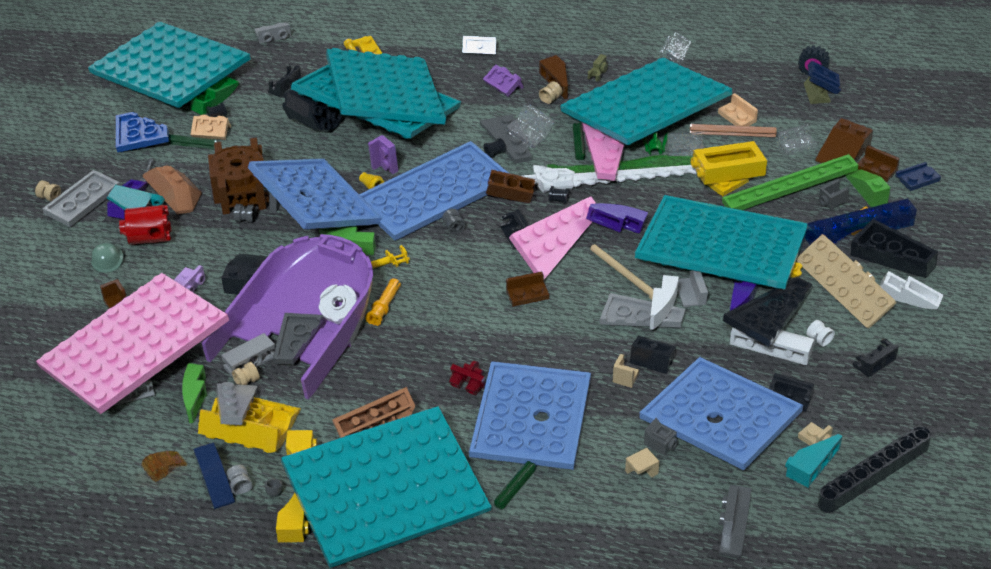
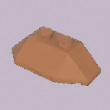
[143,166,202,214]
[332,387,415,438]

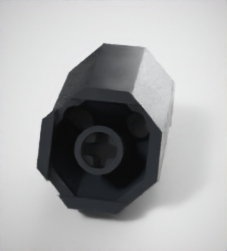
[282,87,342,133]

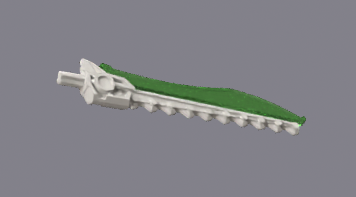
[523,155,697,193]

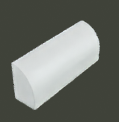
[730,328,816,365]

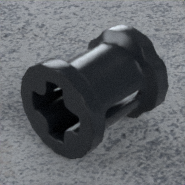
[206,102,227,117]
[483,138,506,158]
[548,186,570,204]

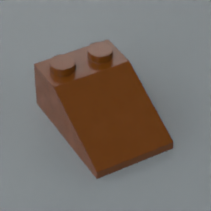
[815,118,873,163]

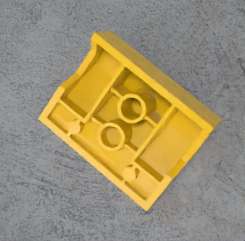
[198,397,301,453]

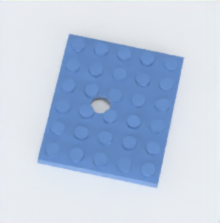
[248,159,381,230]
[640,357,803,470]
[469,361,591,470]

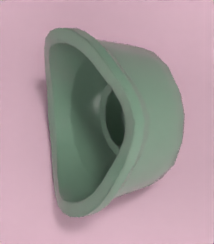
[91,243,124,273]

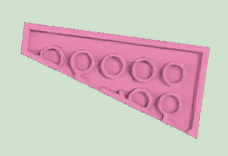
[582,122,625,181]
[509,197,596,279]

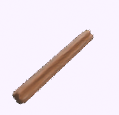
[690,124,777,137]

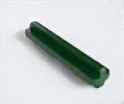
[573,123,585,160]
[167,134,217,150]
[494,461,536,510]

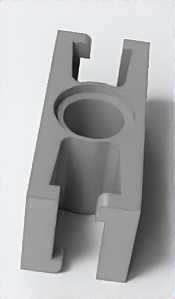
[221,333,275,378]

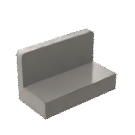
[678,270,708,307]

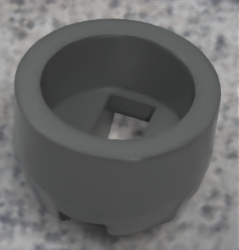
[265,478,282,497]

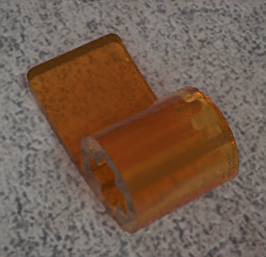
[141,451,187,482]

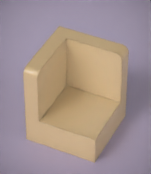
[613,354,639,388]
[625,448,659,478]

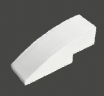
[880,271,943,310]
[650,275,679,329]

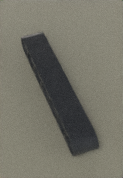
[818,426,932,513]

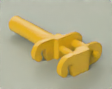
[371,245,410,269]

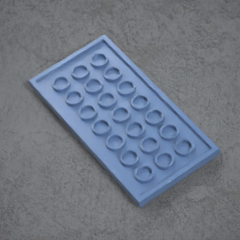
[359,141,508,240]

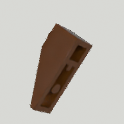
[539,55,568,99]

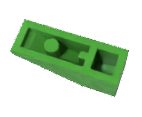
[845,169,890,208]

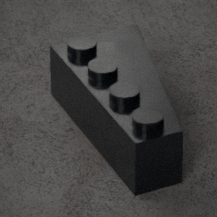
[851,219,938,278]

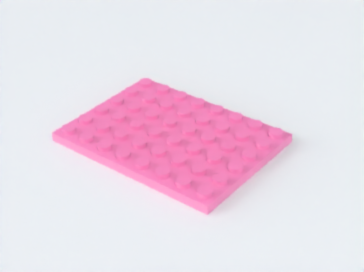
[36,273,229,414]

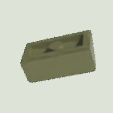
[804,76,831,104]

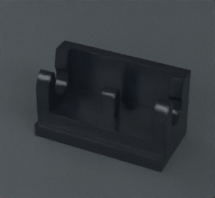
[268,64,301,98]
[500,209,529,250]
[629,335,676,374]
[852,338,899,378]
[769,373,814,412]

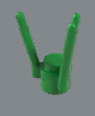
[642,131,669,155]

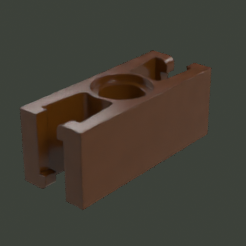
[486,169,535,203]

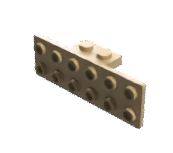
[796,234,896,328]

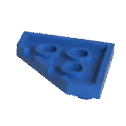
[116,112,169,152]

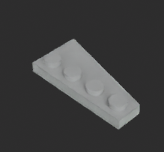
[600,293,686,328]
[216,382,258,425]

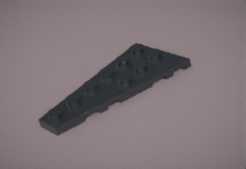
[723,276,813,347]

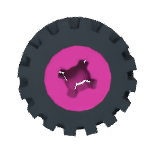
[798,45,830,75]

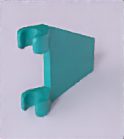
[107,184,165,210]

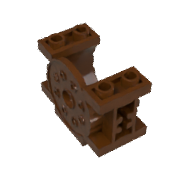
[208,137,269,215]

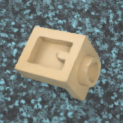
[798,422,833,445]

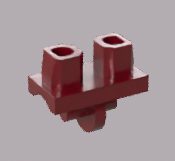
[449,360,486,396]

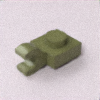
[588,54,608,81]

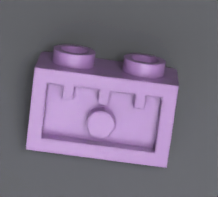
[174,265,205,293]

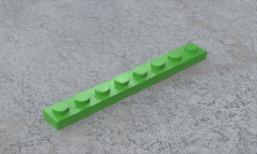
[722,154,858,210]

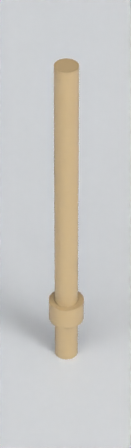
[590,244,654,300]

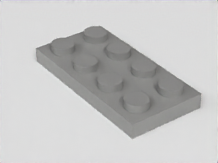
[42,170,120,227]

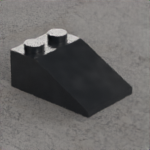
[221,253,268,295]

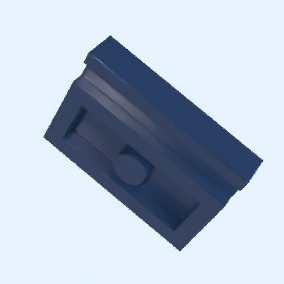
[808,61,841,94]
[895,162,941,191]

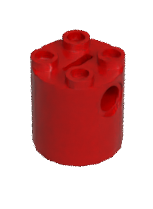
[119,205,171,245]

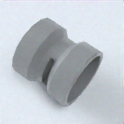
[226,465,252,495]

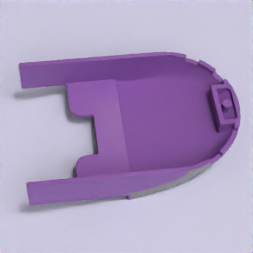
[202,234,373,400]

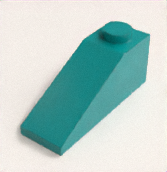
[785,434,842,488]

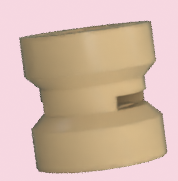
[539,81,562,104]
[35,180,61,202]
[232,362,260,385]

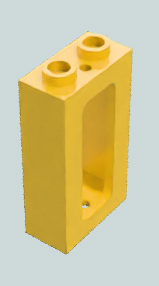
[691,141,767,185]

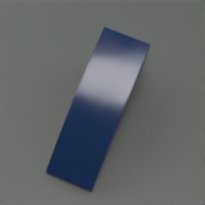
[193,442,235,509]

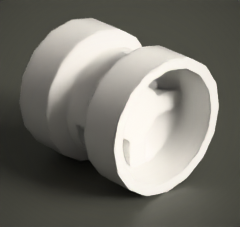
[807,320,835,347]

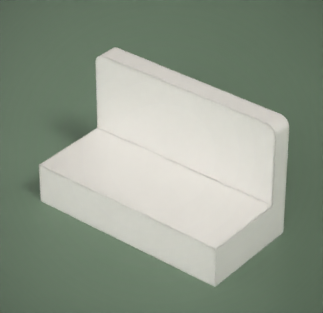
[462,36,497,55]

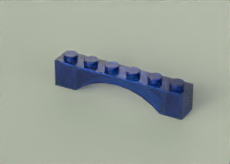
[805,198,917,245]

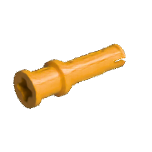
[365,278,401,326]

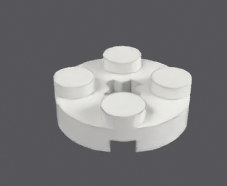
[319,284,358,324]

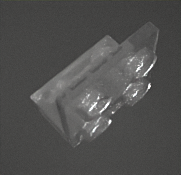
[505,103,555,148]

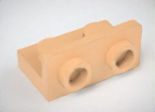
[718,94,758,126]
[190,115,231,140]

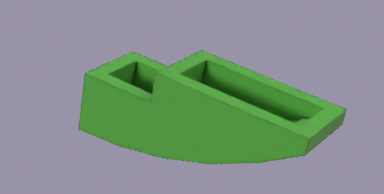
[319,227,375,255]
[182,363,207,423]

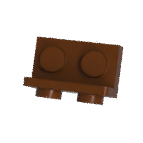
[857,146,900,182]
[506,271,549,307]

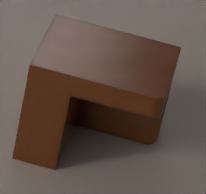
[100,279,126,309]

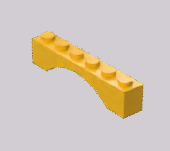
[276,430,318,542]

